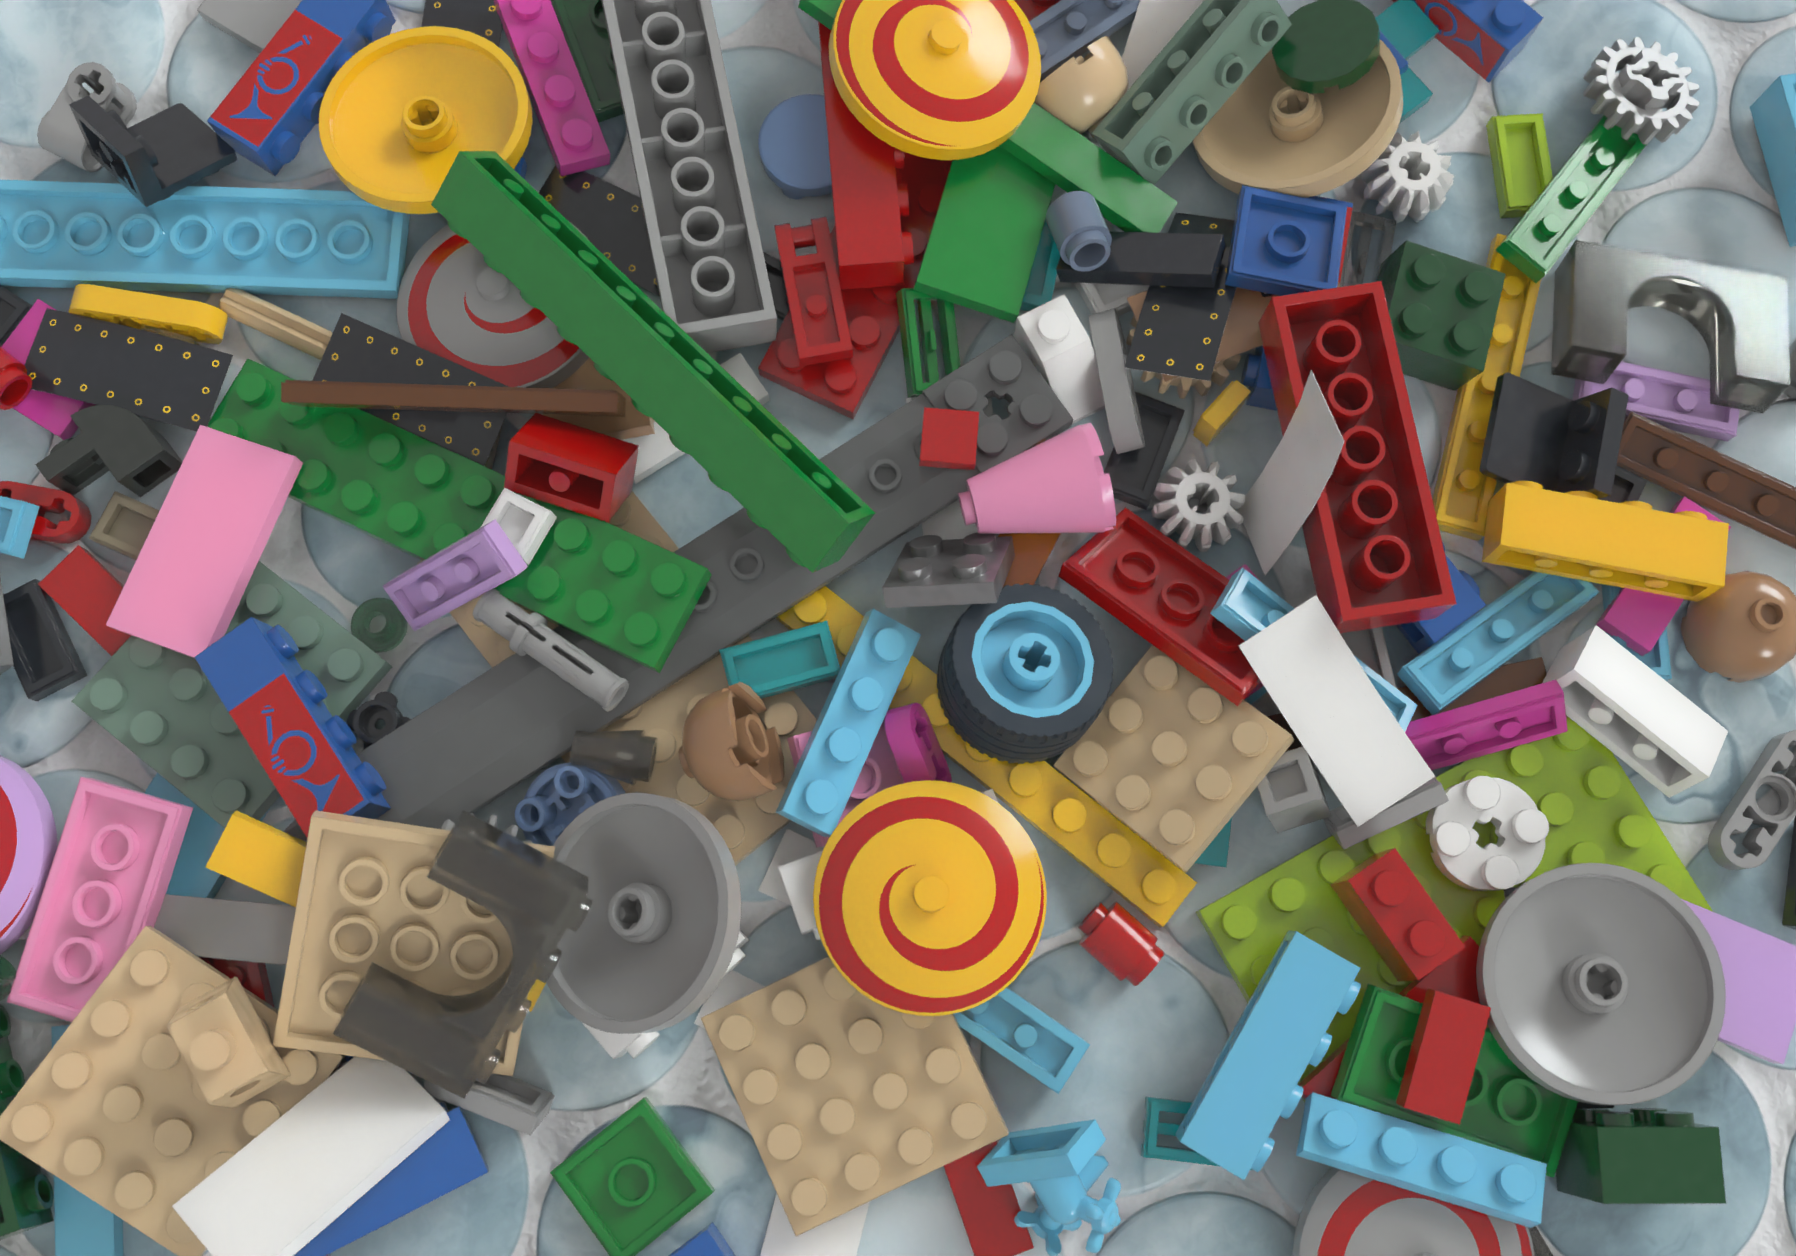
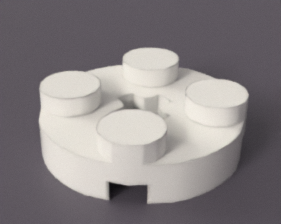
[1426,776,1549,891]

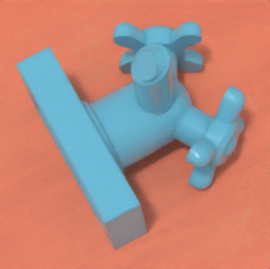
[977,1119,1121,1256]

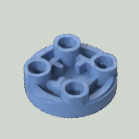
[758,94,832,200]
[515,761,625,846]

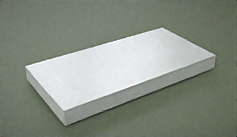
[172,1057,450,1256]

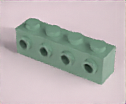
[1091,0,1292,185]

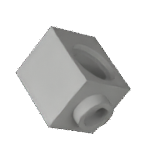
[1257,746,1332,833]

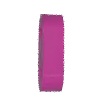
[885,702,952,783]

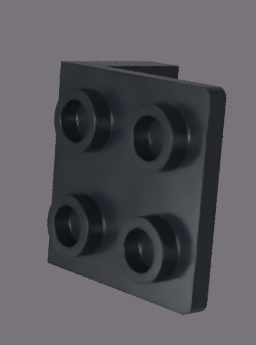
[69,95,237,207]
[1480,372,1629,499]

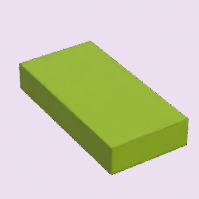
[1486,113,1553,219]

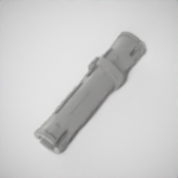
[473,589,629,712]

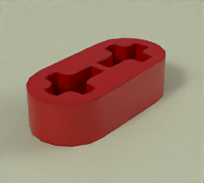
[0,481,92,544]

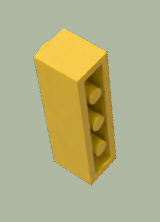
[1482,481,1729,602]

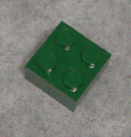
[1376,240,1505,391]
[1556,1108,1726,1204]

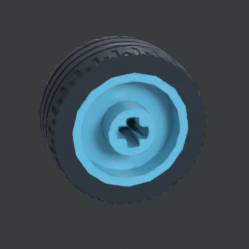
[937,584,1114,764]

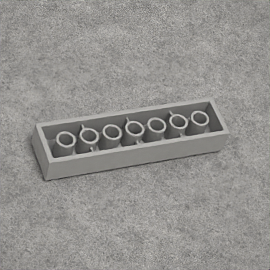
[601,0,777,353]

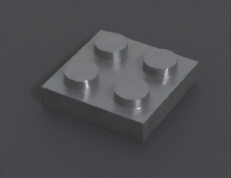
[882,532,1015,608]

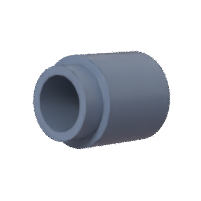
[1046,191,1112,272]

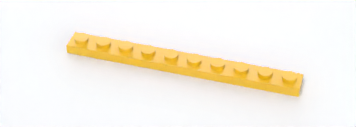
[776,586,1197,928]

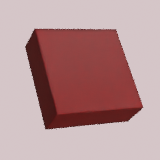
[919,407,979,470]

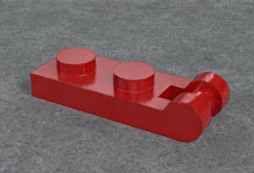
[774,217,853,367]

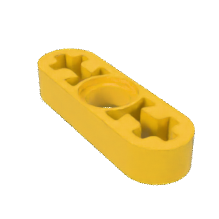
[68,284,228,344]

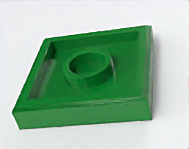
[550,1097,715,1256]

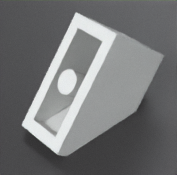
[1014,294,1105,424]

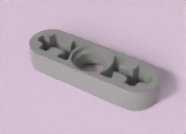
[1089,308,1145,454]
[1708,730,1796,870]

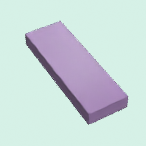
[1572,354,1742,441]
[383,519,528,631]

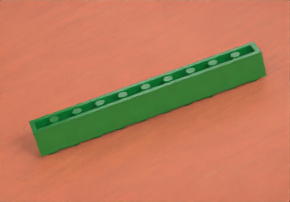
[431,151,875,573]

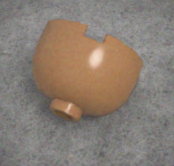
[1681,571,1796,683]
[679,682,784,801]

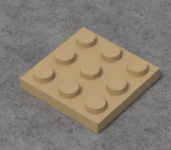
[1053,645,1294,873]

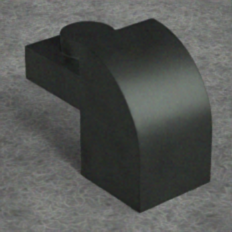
[35,405,182,497]

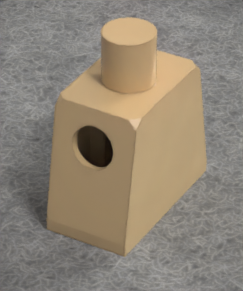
[167,977,291,1108]

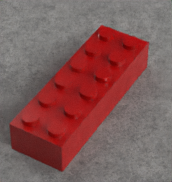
[1258,281,1457,633]

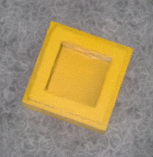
[1193,380,1251,447]

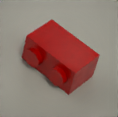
[504,413,639,522]
[1330,848,1466,981]

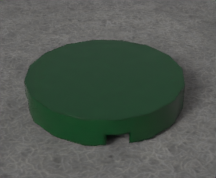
[1272,0,1380,94]

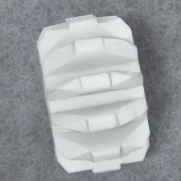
[1361,131,1454,224]
[1151,459,1245,553]

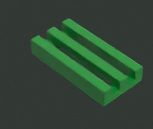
[896,288,961,398]

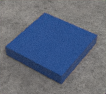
[1225,185,1347,296]

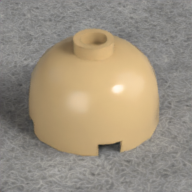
[1034,36,1129,139]

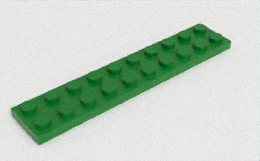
[207,358,712,673]

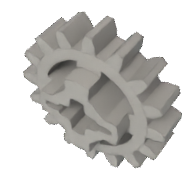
[1583,37,1700,144]

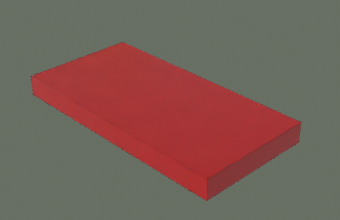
[1058,507,1261,706]

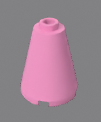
[958,423,1116,534]

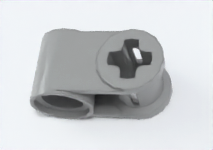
[37,62,137,172]

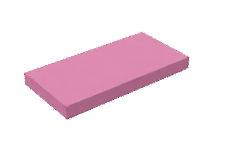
[106,425,303,658]
[7,777,193,1022]

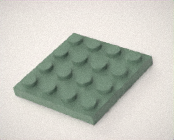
[72,561,392,828]

